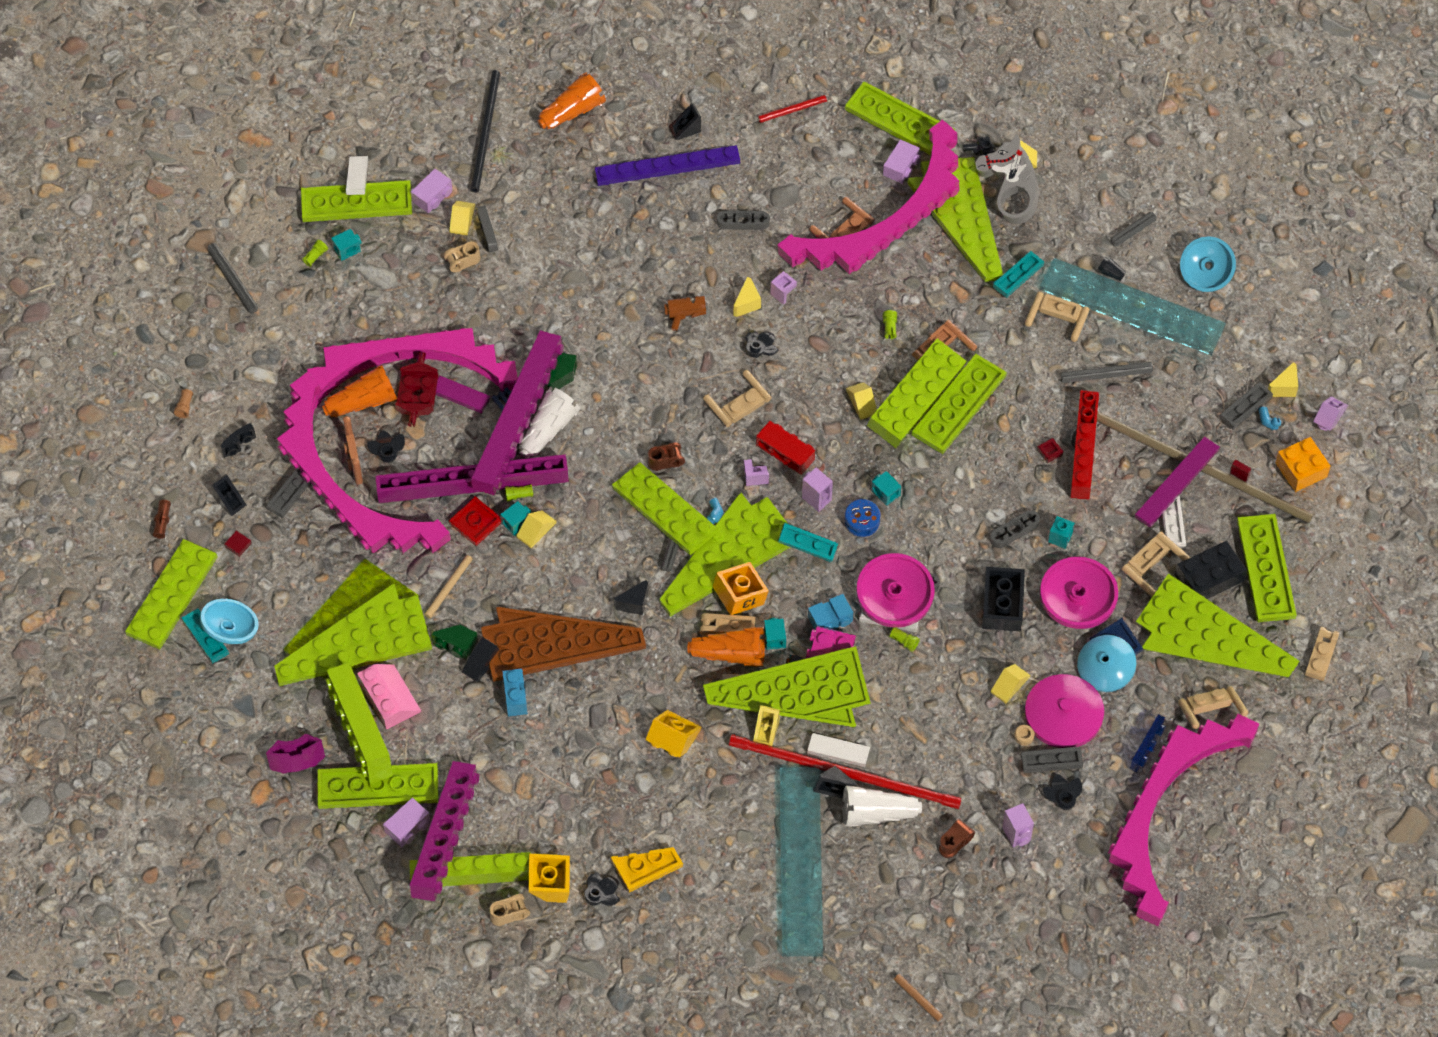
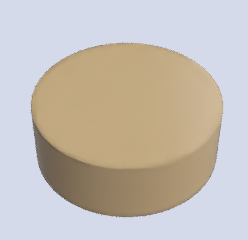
[1014,725,1035,746]

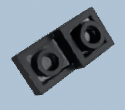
[220,423,256,458]
[462,637,500,683]

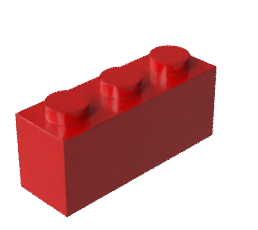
[756,421,815,475]

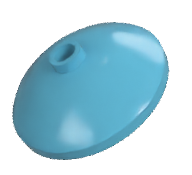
[1180,236,1236,292]
[200,599,259,644]
[1077,635,1137,692]

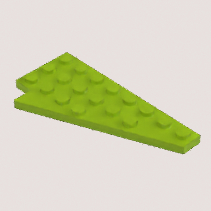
[907,157,1003,282]
[660,493,790,617]
[1135,574,1300,678]
[274,584,432,686]
[703,646,871,728]

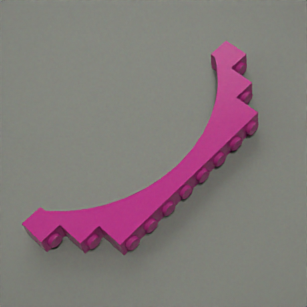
[777,120,959,274]
[291,328,518,411]
[277,372,451,554]
[1108,714,1260,926]

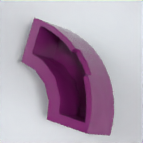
[266,734,325,774]

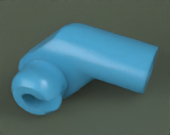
[1258,407,1282,430]
[706,498,724,524]

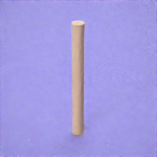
[424,555,473,619]

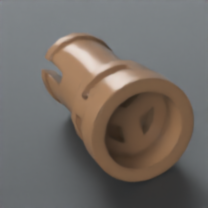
[174,389,193,418]

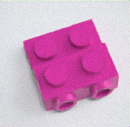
[805,626,856,659]

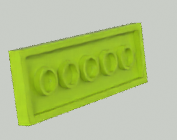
[845,81,956,155]
[301,180,412,222]
[912,354,1007,454]
[612,462,718,555]
[1237,514,1297,623]
[125,539,218,650]
[318,763,439,809]

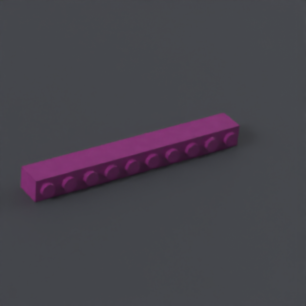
[471,330,564,495]
[375,454,569,503]

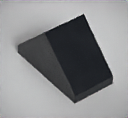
[669,103,701,140]
[211,474,247,516]
[613,580,649,615]
[812,766,857,799]

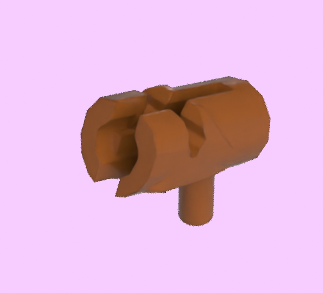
[664,296,706,331]

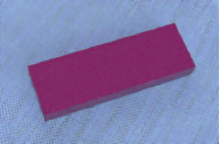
[436,376,490,414]

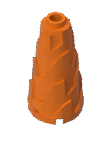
[537,72,606,130]
[322,365,397,417]
[687,627,765,667]

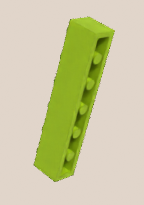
[409,852,531,887]

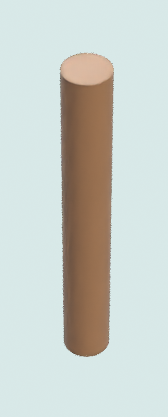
[894,974,943,1022]

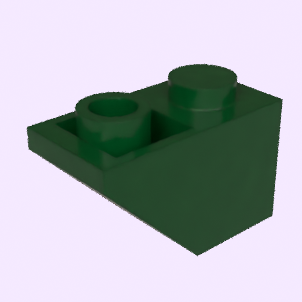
[545,353,577,391]
[432,624,478,660]

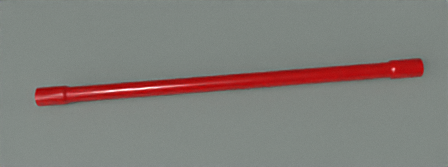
[729,734,962,810]

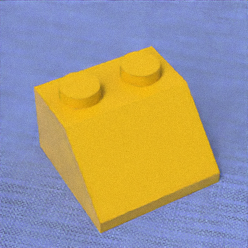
[645,710,702,757]
[528,853,570,903]

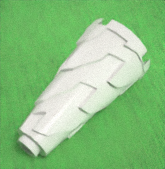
[519,387,580,459]
[842,786,922,827]

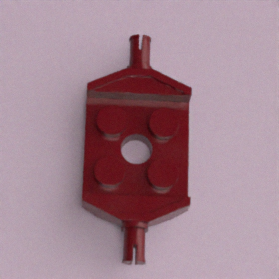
[395,352,439,427]

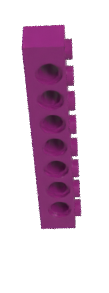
[410,761,480,901]

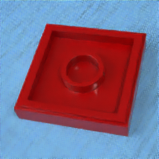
[448,496,501,546]

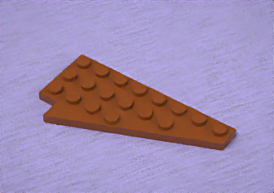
[481,607,646,682]

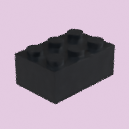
[1174,541,1247,599]
[982,566,1025,632]

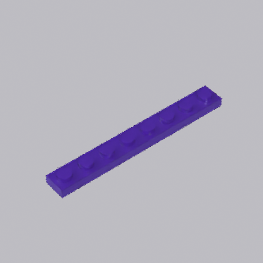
[595,145,740,186]

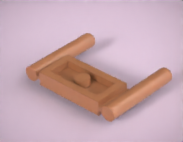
[809,197,875,239]
[912,319,977,360]
[343,416,363,484]

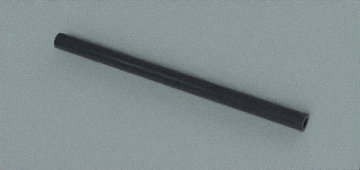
[470,70,501,193]

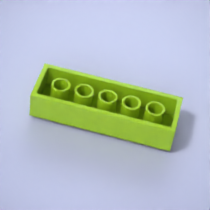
[866,338,967,448]
[325,662,393,784]

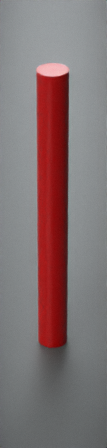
[758,95,827,123]

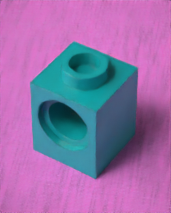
[331,229,362,261]
[871,471,902,506]
[500,501,531,536]
[1048,516,1075,549]
[764,618,786,650]

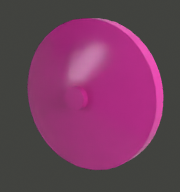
[856,553,935,628]
[1040,557,1118,629]
[1025,674,1104,748]

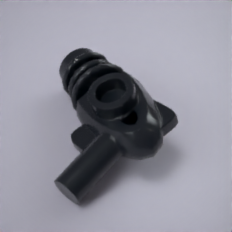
[962,136,996,156]

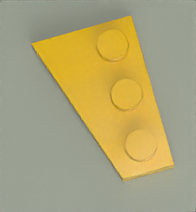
[611,847,683,893]

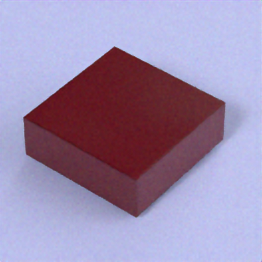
[1037,438,1064,463]
[1230,459,1252,482]
[224,530,252,557]

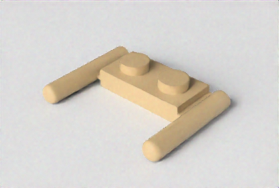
[1025,292,1090,342]
[703,370,772,427]
[1121,532,1191,596]
[1178,686,1248,729]

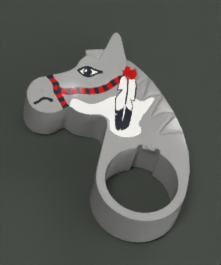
[975,134,1039,224]

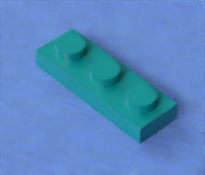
[993,251,1045,298]
[777,523,838,562]
[182,608,229,664]

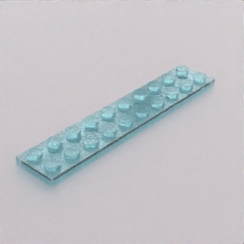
[1039,258,1226,356]
[780,767,823,957]

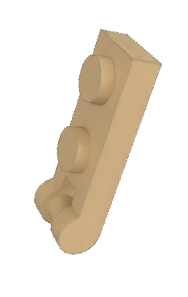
[699,613,755,636]
[1305,626,1340,681]

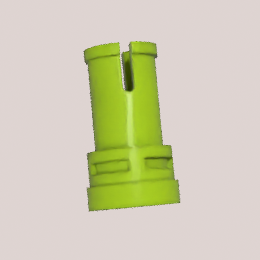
[302,239,328,267]
[882,310,897,339]
[505,485,533,502]
[889,627,920,652]

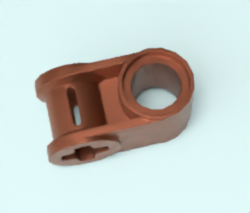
[648,442,685,471]
[939,819,975,858]

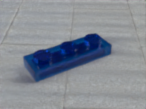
[1130,714,1166,773]

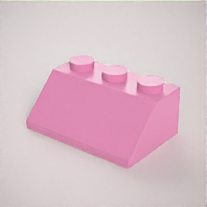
[357,664,421,730]

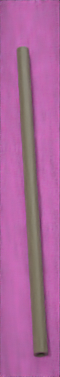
[1097,412,1313,523]

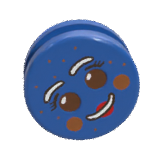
[845,499,880,537]

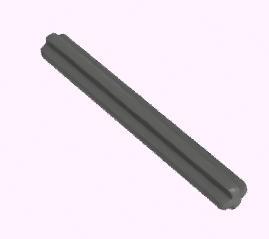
[207,243,258,314]
[1061,362,1153,383]

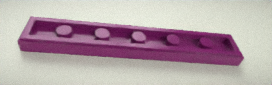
[1135,436,1220,527]

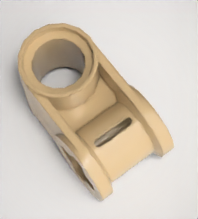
[444,242,481,272]
[490,894,530,926]

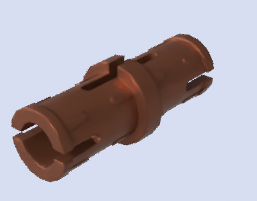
[153,500,171,539]

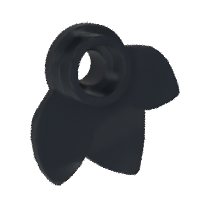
[745,330,779,358]
[367,430,405,463]
[1043,774,1082,810]
[584,872,620,906]

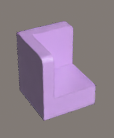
[770,271,797,304]
[744,459,769,486]

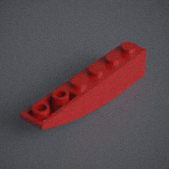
[1070,390,1099,500]

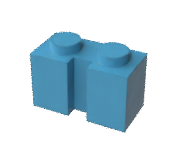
[808,594,853,630]
[503,669,528,717]

